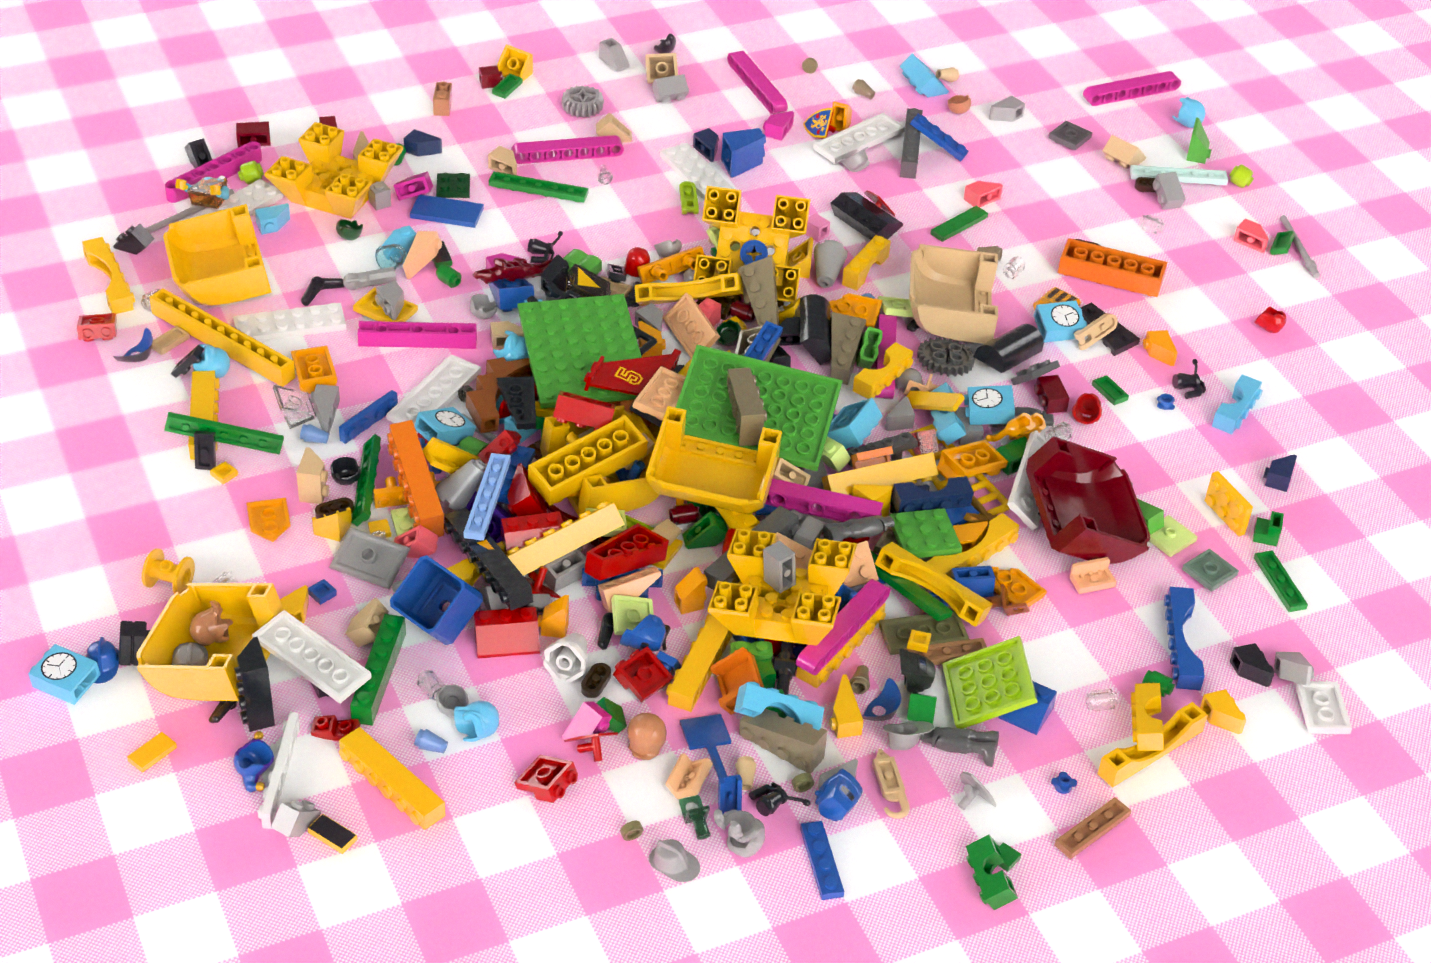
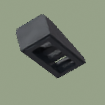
[769,344,791,367]

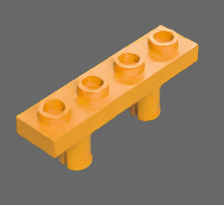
[637,246,704,284]
[373,471,446,509]

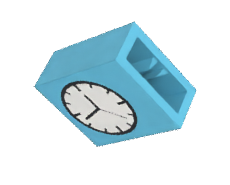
[1033,301,1087,343]
[964,385,1015,425]
[414,407,476,445]
[28,644,100,705]

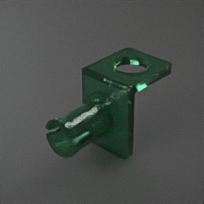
[679,795,711,840]

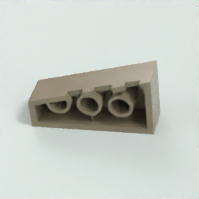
[739,256,780,326]

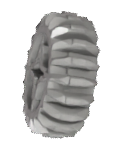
[561,85,604,118]

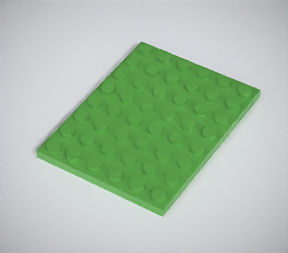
[517,294,642,408]
[676,345,843,471]

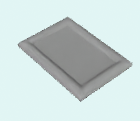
[329,527,411,589]

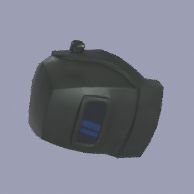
[899,648,936,693]

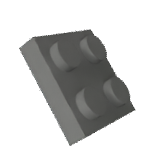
[1048,121,1093,150]
[1011,359,1061,385]

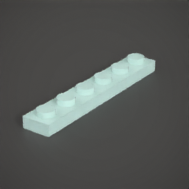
[1130,165,1228,185]

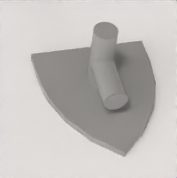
[958,772,997,810]

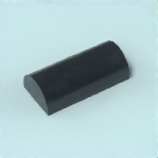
[800,294,831,365]
[973,324,1044,373]

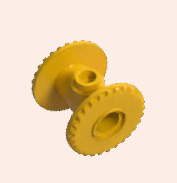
[141,548,195,594]

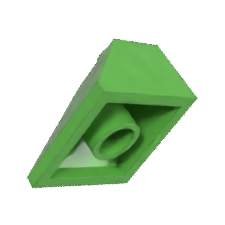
[1186,117,1212,164]

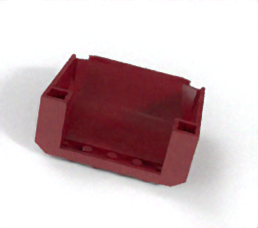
[1026,436,1150,564]

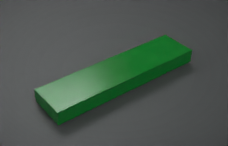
[930,205,988,242]
[1254,550,1308,612]

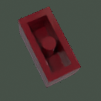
[236,121,271,148]
[1034,375,1070,414]

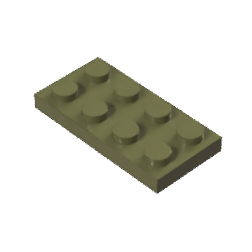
[879,610,969,655]

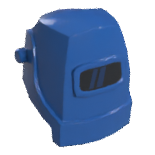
[619,614,666,652]
[815,768,863,822]

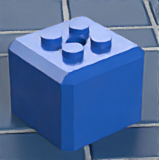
[390,555,483,645]

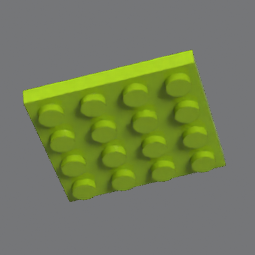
[942,635,1038,729]

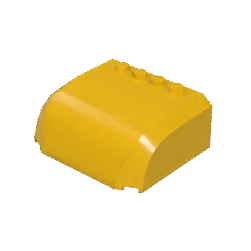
[163,204,272,306]
[540,405,660,518]
[646,406,782,515]
[137,583,284,701]

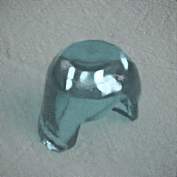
[375,244,407,270]

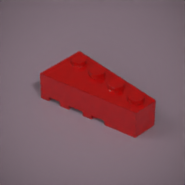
[584,523,669,581]

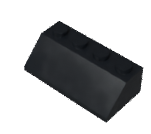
[830,192,903,240]
[234,636,275,732]

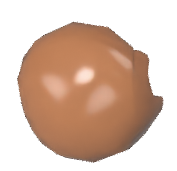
[948,95,971,114]

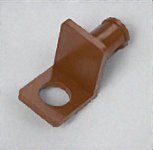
[983,584,1030,616]

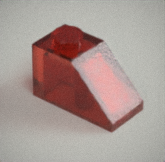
[910,429,939,455]

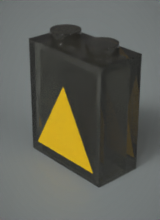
[565,264,611,299]

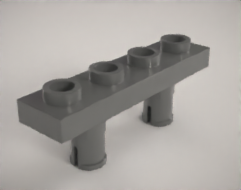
[846,432,918,467]

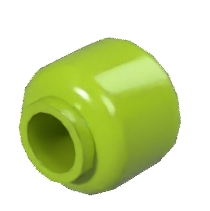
[238,161,264,185]
[1229,164,1254,188]

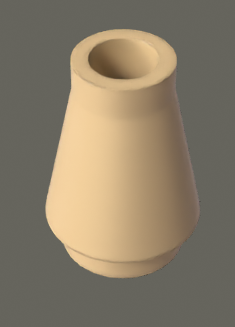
[936,67,959,82]
[735,756,757,790]

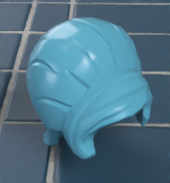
[1172,96,1206,128]
[493,330,529,362]
[193,344,230,379]
[454,700,499,742]

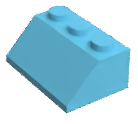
[900,53,949,97]
[828,398,883,449]

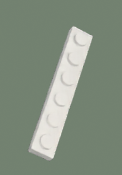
[258,712,300,829]

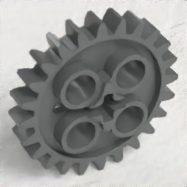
[917,337,975,377]

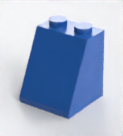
[721,128,766,178]

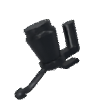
[527,231,563,263]
[1172,359,1206,399]
[748,782,811,816]

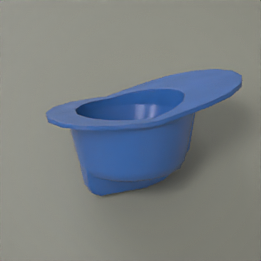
[86,637,119,684]

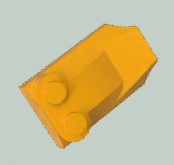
[291,345,337,394]
[937,439,1008,481]

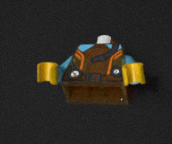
[175,176,230,209]

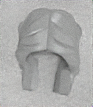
[713,809,765,858]

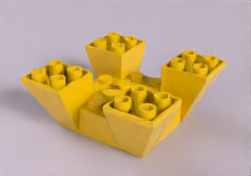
[265,122,403,219]
[693,186,811,303]
[708,528,857,646]

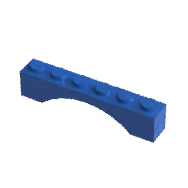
[1163,586,1205,691]

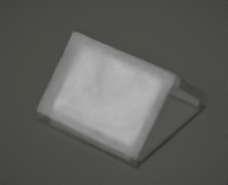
[273,385,316,429]

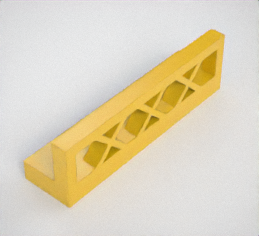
[423,437,482,474]

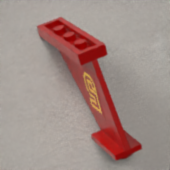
[584,349,681,396]

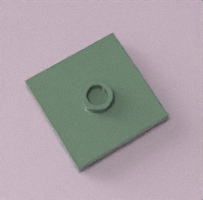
[1182,548,1239,592]

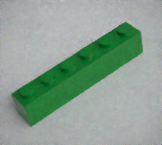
[350,614,406,726]

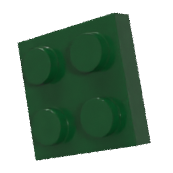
[436,173,470,198]

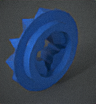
[740,240,768,265]

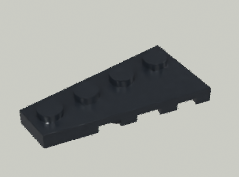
[1081,302,1140,356]
[496,377,536,430]

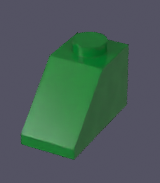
[682,511,728,549]

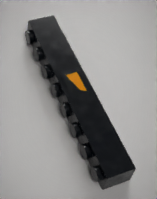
[444,507,534,610]

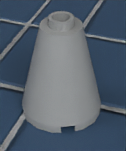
[814,240,848,288]
[435,459,486,511]

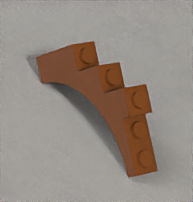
[466,357,532,433]

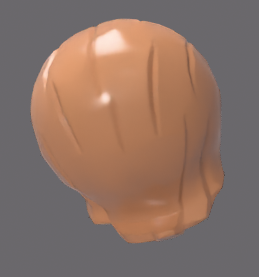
[189,600,233,646]
[627,713,667,760]

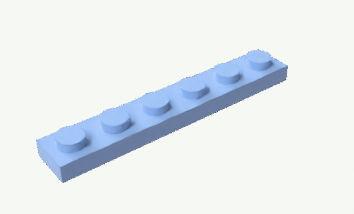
[464,453,511,541]

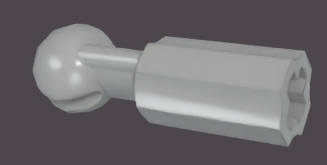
[343,267,396,290]

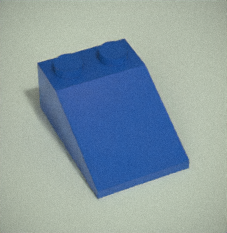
[489,278,534,312]

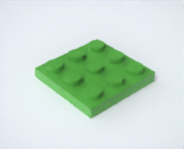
[889,508,962,558]

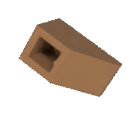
[433,81,452,116]

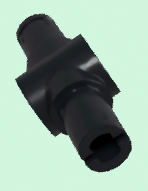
[774,641,796,695]

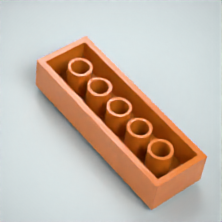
[1058,238,1168,297]
[387,420,444,537]

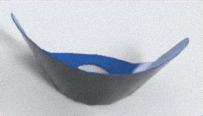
[113,328,153,362]
[862,678,902,721]

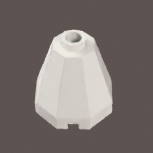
[543,632,587,682]

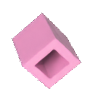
[805,213,830,242]

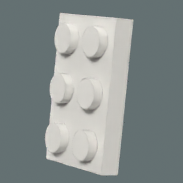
[1295,681,1352,734]

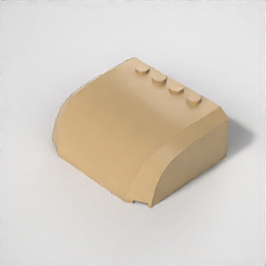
[909,244,998,344]

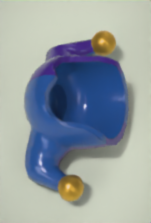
[233,731,274,793]

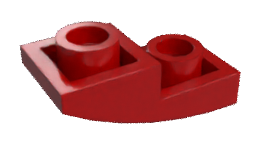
[310,715,361,741]

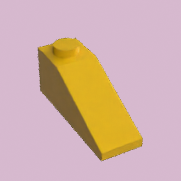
[829,674,863,738]

